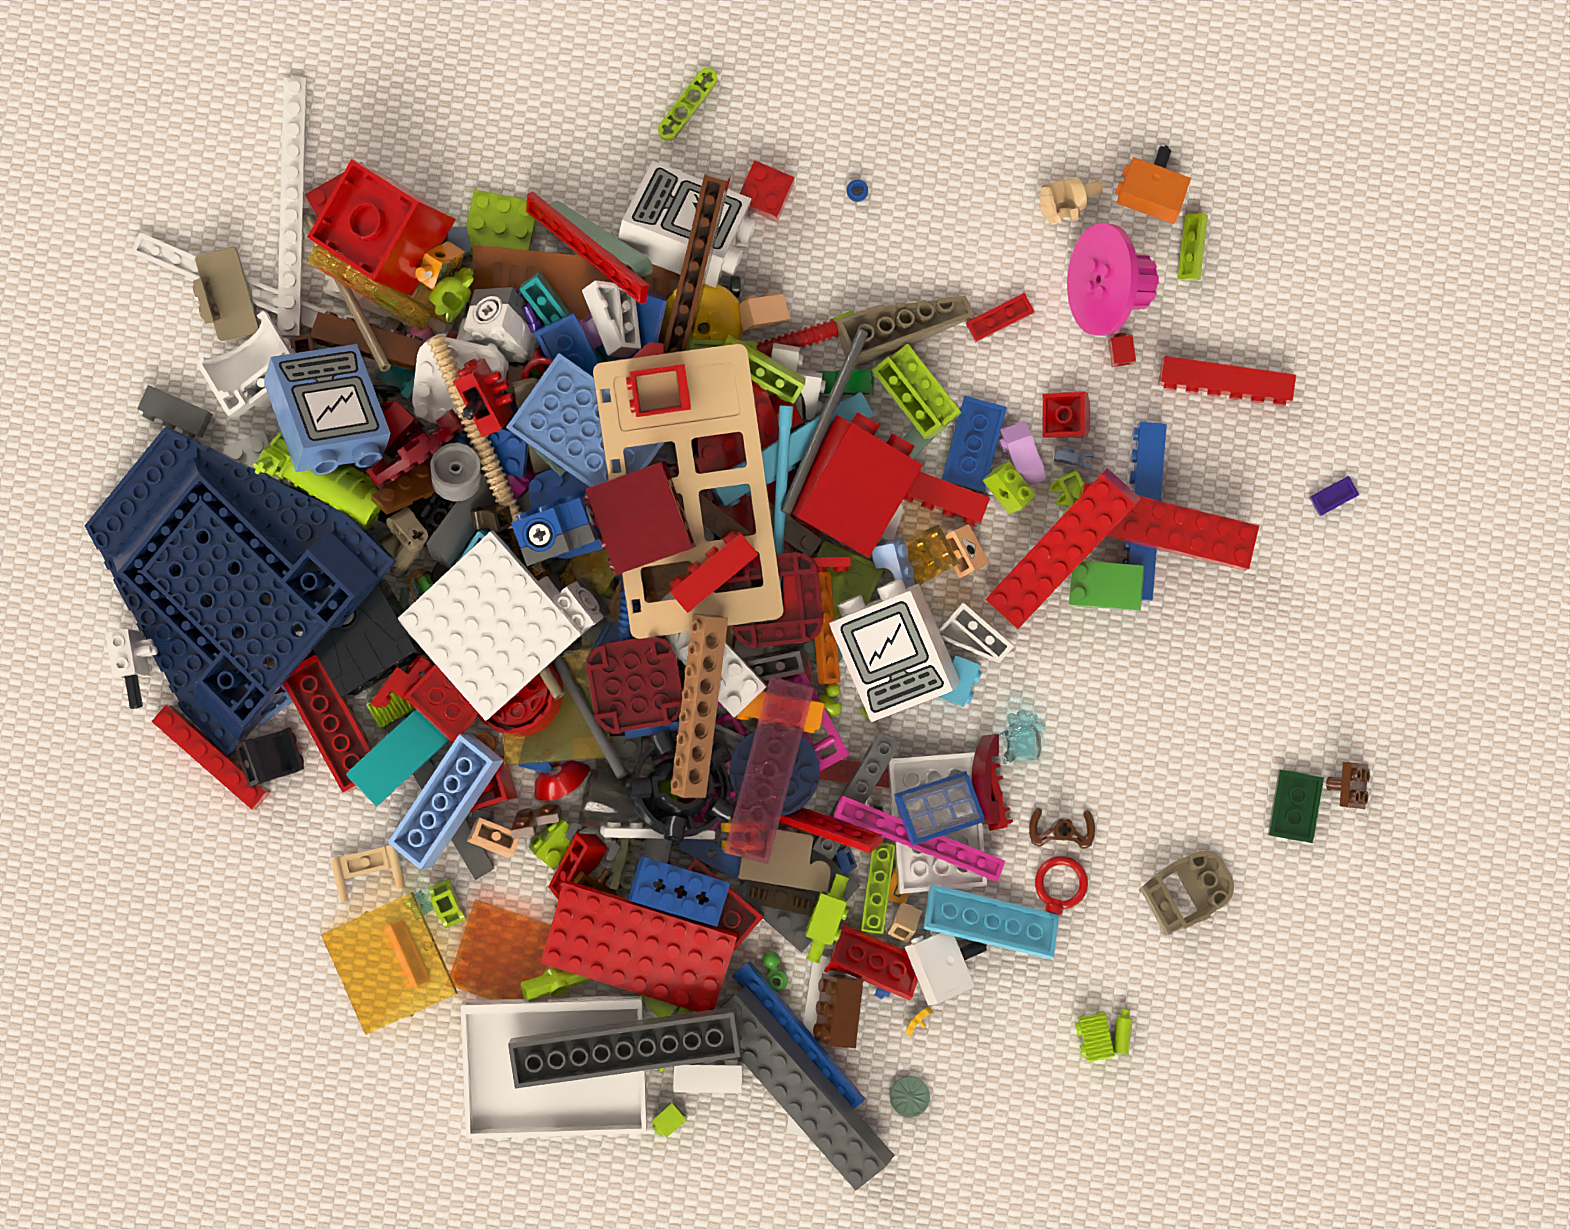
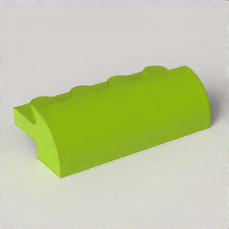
[872,343,963,439]

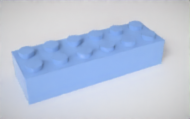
[388,733,504,870]

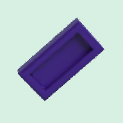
[1309,476,1360,516]

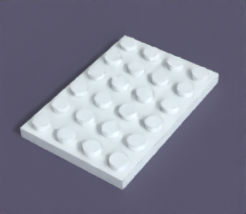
[888,752,987,894]

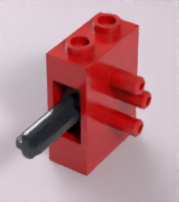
[453,358,514,437]

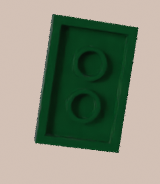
[1268,769,1324,843]

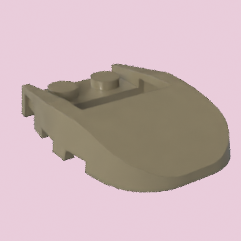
[1138,851,1234,935]

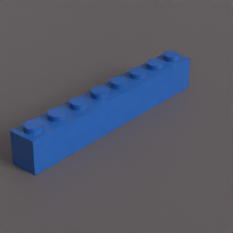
[1122,422,1167,602]

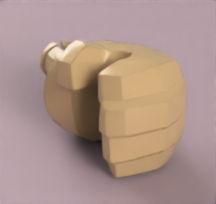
[1040,177,1103,223]

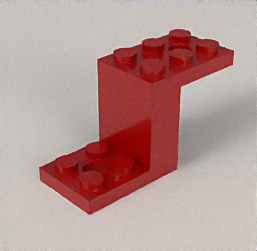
[756,557,853,625]

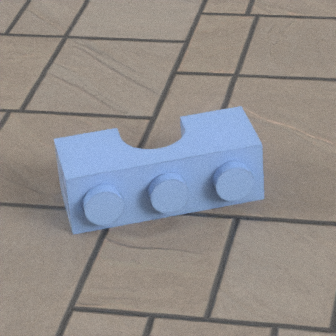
[872,538,915,588]

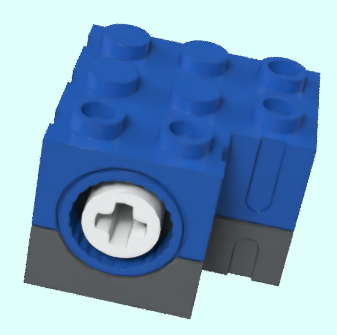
[511,492,602,566]

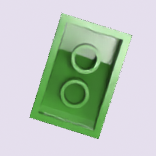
[1069,561,1145,611]

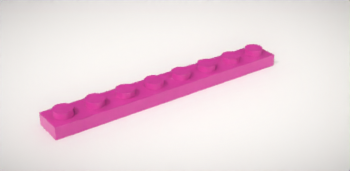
[833,796,1005,882]

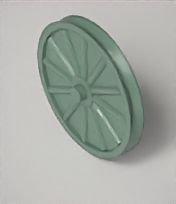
[890,1076,930,1118]

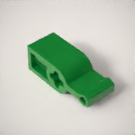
[816,370,875,395]

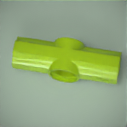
[521,967,590,1002]

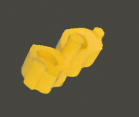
[905,1006,935,1038]

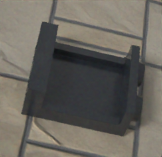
[235,727,305,787]

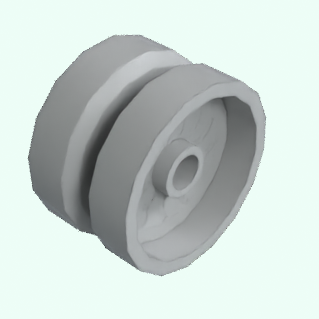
[430,443,481,501]

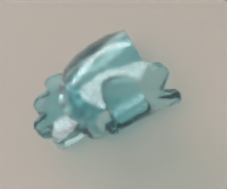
[999,709,1045,764]

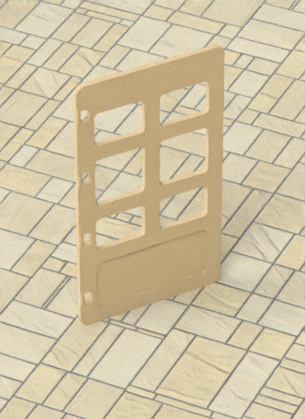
[593,344,783,639]

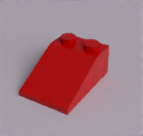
[469,755,518,813]

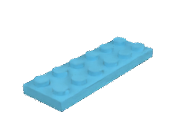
[923,884,1059,959]

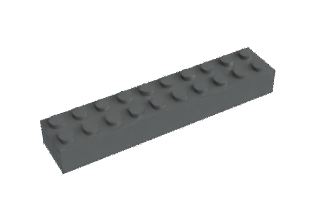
[718,985,895,1191]
[508,1006,741,1089]

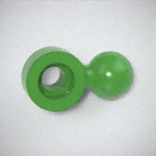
[762,951,788,992]

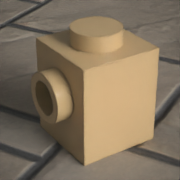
[888,902,922,943]

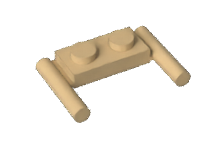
[331,845,406,903]

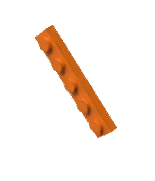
[814,572,841,684]

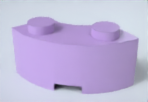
[999,421,1046,486]

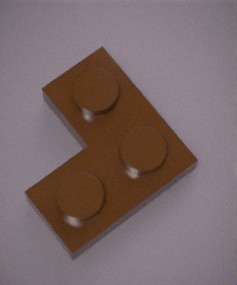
[511,804,562,838]

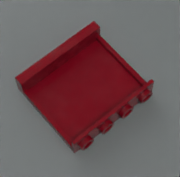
[584,461,696,575]

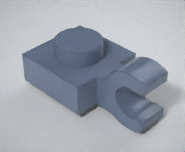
[1053,447,1095,469]

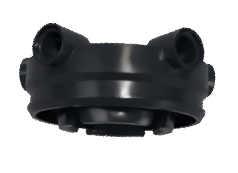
[626,730,736,842]

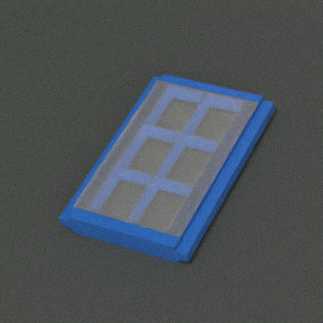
[894,771,985,846]

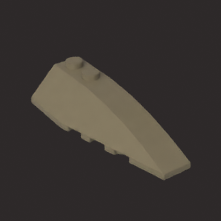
[836,296,974,367]

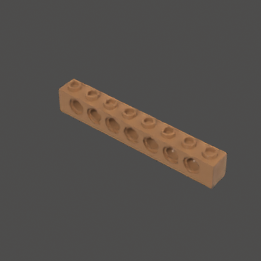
[671,614,728,798]

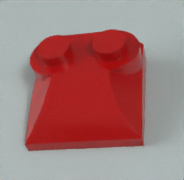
[1042,391,1090,438]

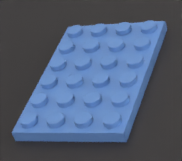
[506,353,664,487]

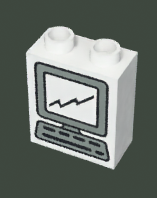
[618,161,757,288]
[829,578,960,722]

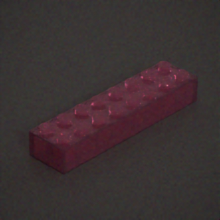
[724,675,815,864]

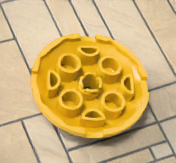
[659,284,743,344]

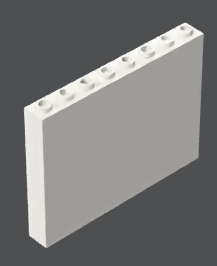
[461,995,647,1141]

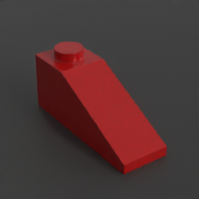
[548,833,608,900]

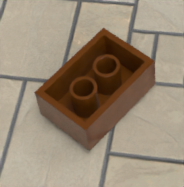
[813,973,863,1048]

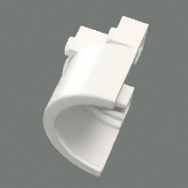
[197,311,296,418]

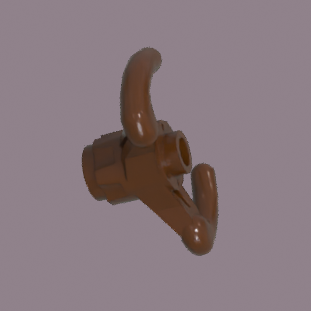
[1029,808,1095,849]

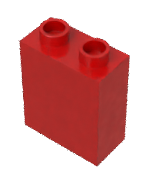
[791,412,923,558]

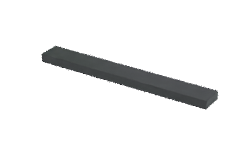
[385,716,495,880]

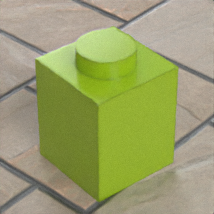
[652,1101,688,1138]

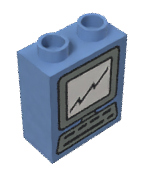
[264,344,391,475]

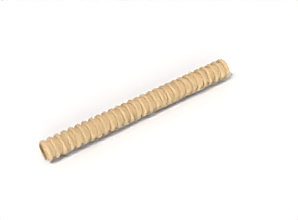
[427,335,522,529]

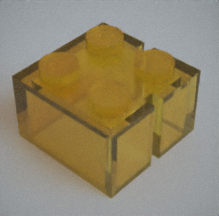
[904,524,960,585]

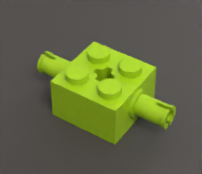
[805,874,849,964]

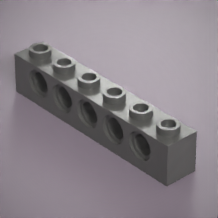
[812,730,900,860]

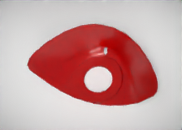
[534,759,591,801]

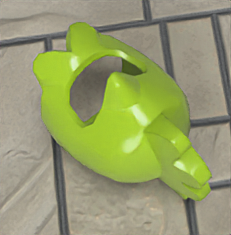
[428,267,474,323]

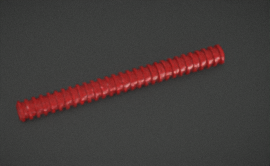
[756,319,839,358]

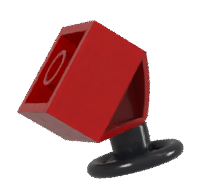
[373,385,424,458]

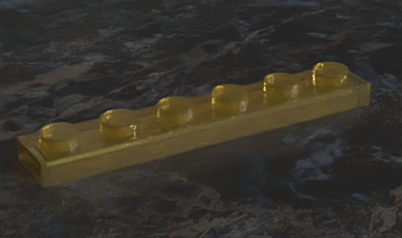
[306,244,434,331]

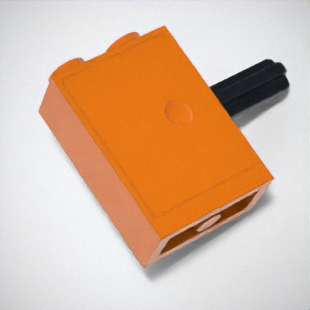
[1115,145,1191,224]

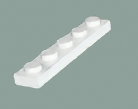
[600,821,715,839]

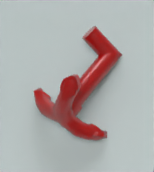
[521,348,553,380]

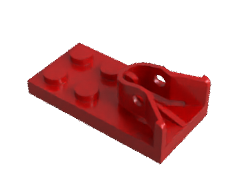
[824,924,918,1001]

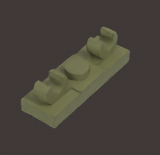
[610,822,641,890]

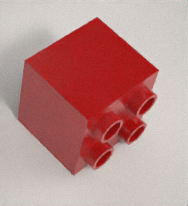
[307,159,456,296]

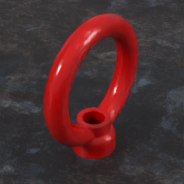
[1035,856,1088,915]

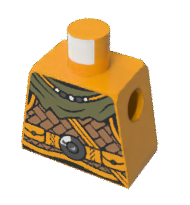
[415,241,465,289]

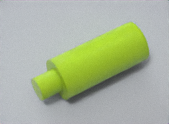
[1113,1009,1133,1055]

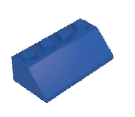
[618,291,667,360]

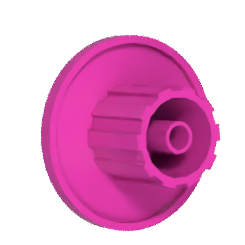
[1067,223,1159,336]

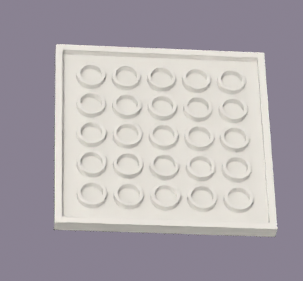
[398,531,583,721]

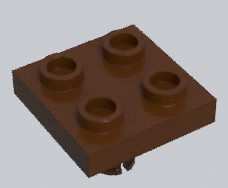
[1326,762,1370,809]

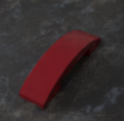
[971,734,999,825]

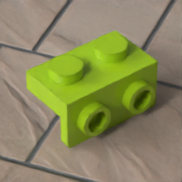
[529,817,572,869]

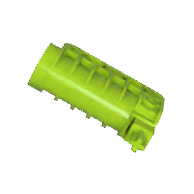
[253,432,381,531]

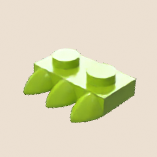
[1049,470,1084,516]

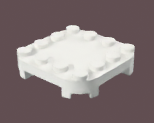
[412,334,509,430]

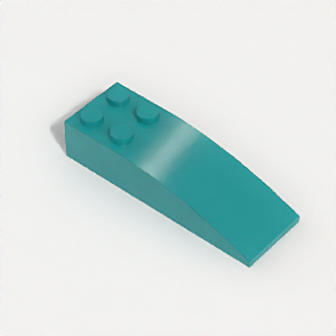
[346,710,450,807]

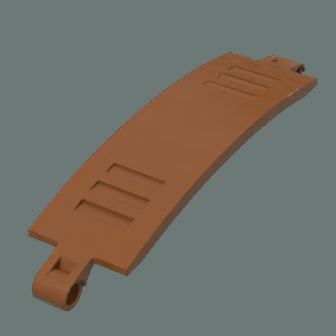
[460,245,730,321]

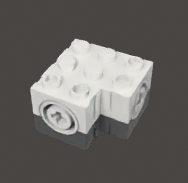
[457,287,545,363]
[538,572,611,648]

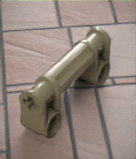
[378,507,428,577]

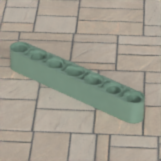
[540,201,653,278]

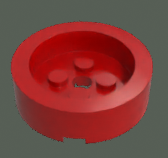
[477,662,564,737]

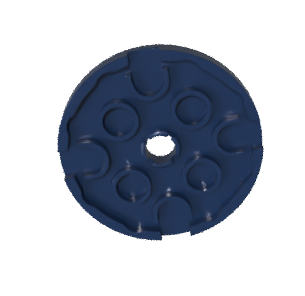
[730,726,820,816]

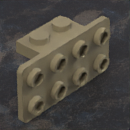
[193,247,259,341]

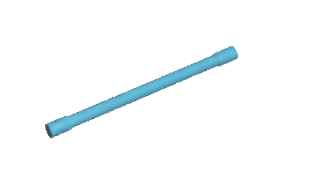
[773,406,793,596]

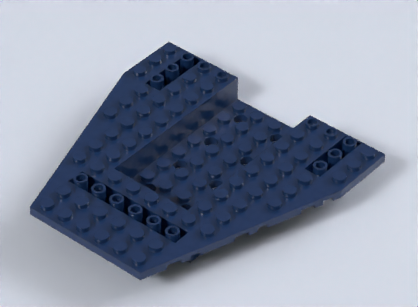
[84,427,397,757]

